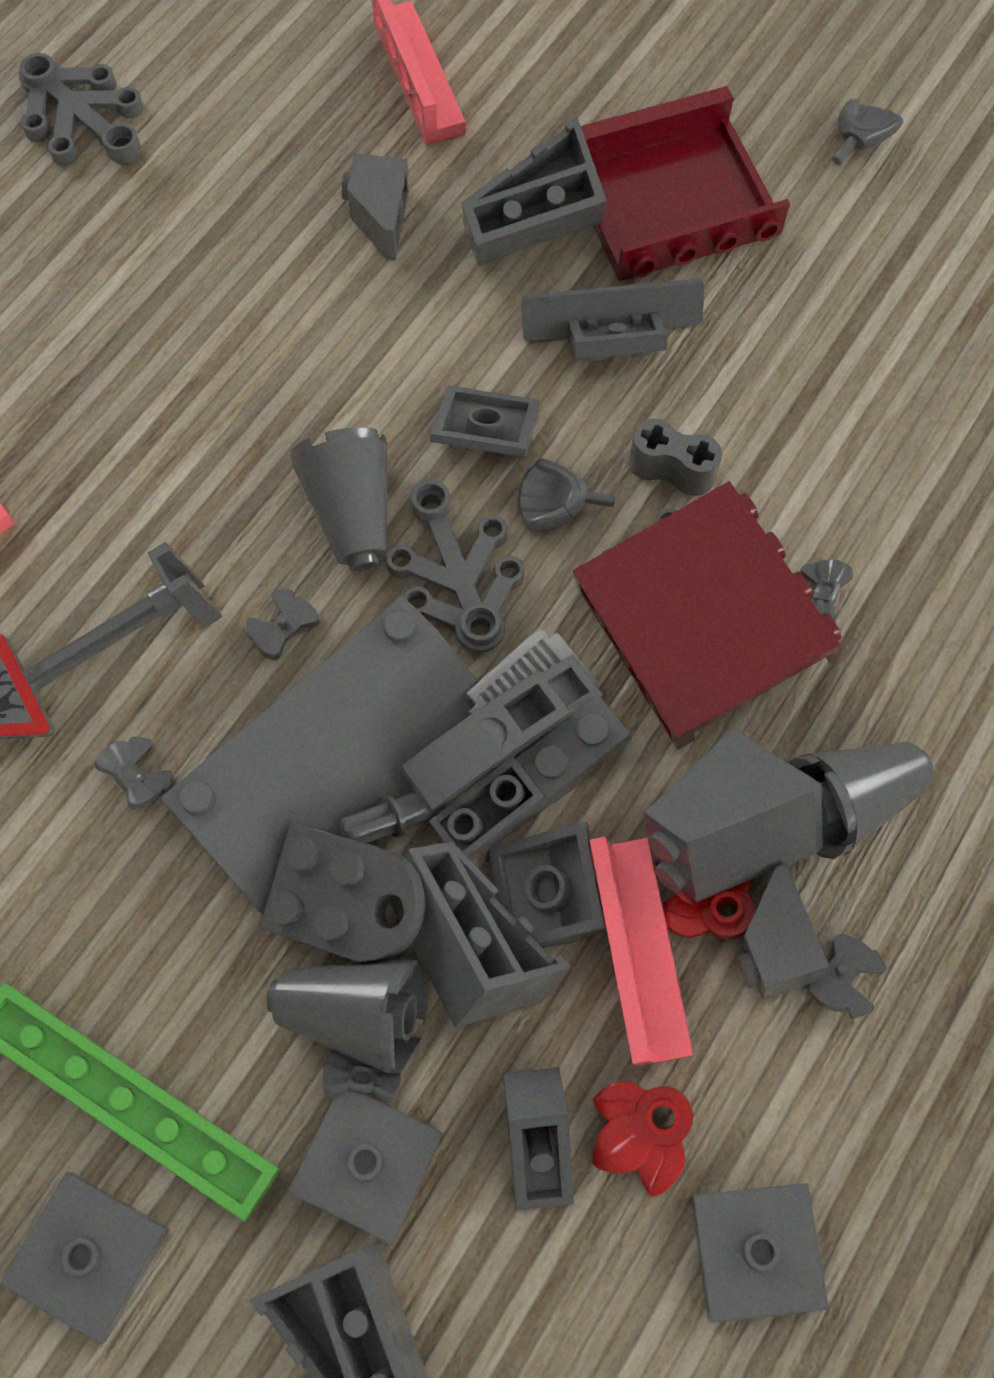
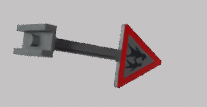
[0,542,222,739]

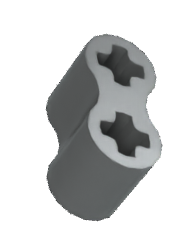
[628,418,722,496]

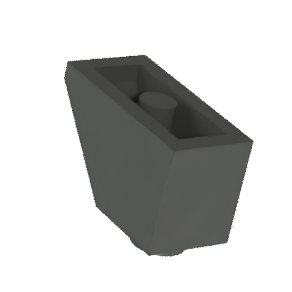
[342,154,409,260]
[737,864,830,1000]
[503,1067,574,1211]

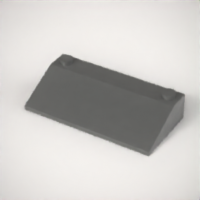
[160,596,478,915]

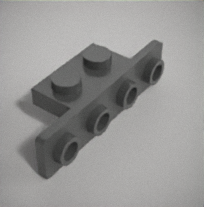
[521,279,705,361]

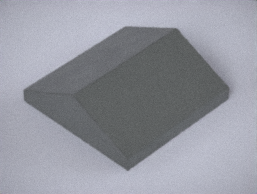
[430,385,539,457]
[488,821,607,948]

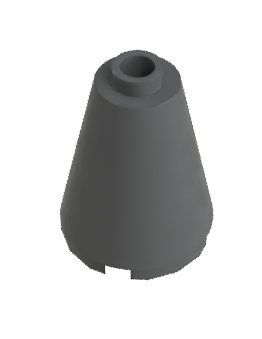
[290,427,388,571]
[788,742,933,859]
[266,958,428,1075]

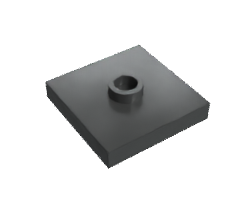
[288,1090,443,1245]
[0,1172,169,1344]
[691,1183,829,1322]

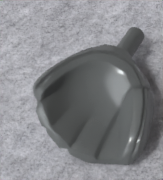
[832,99,903,165]
[518,459,615,532]

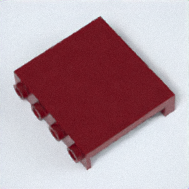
[581,86,790,281]
[573,481,842,750]

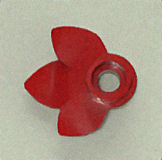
[662,880,756,939]
[593,1081,693,1197]

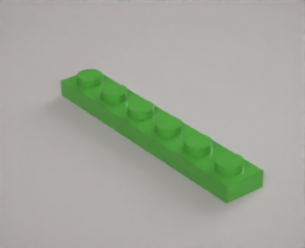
[0,982,281,1222]

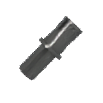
[340,792,445,844]

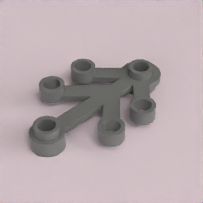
[19,53,143,166]
[386,479,524,653]

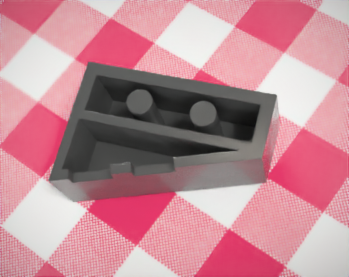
[462,116,607,265]
[389,841,572,1028]
[249,1241,428,1378]

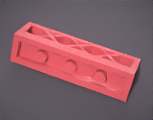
[372,0,466,145]
[590,836,694,1066]

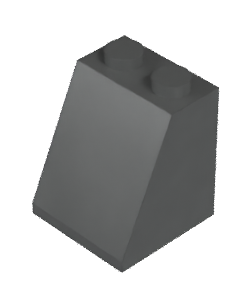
[644,728,823,902]

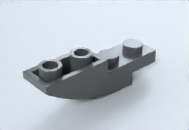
[400,654,603,812]
[429,695,632,860]

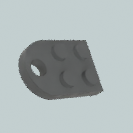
[260,822,426,962]

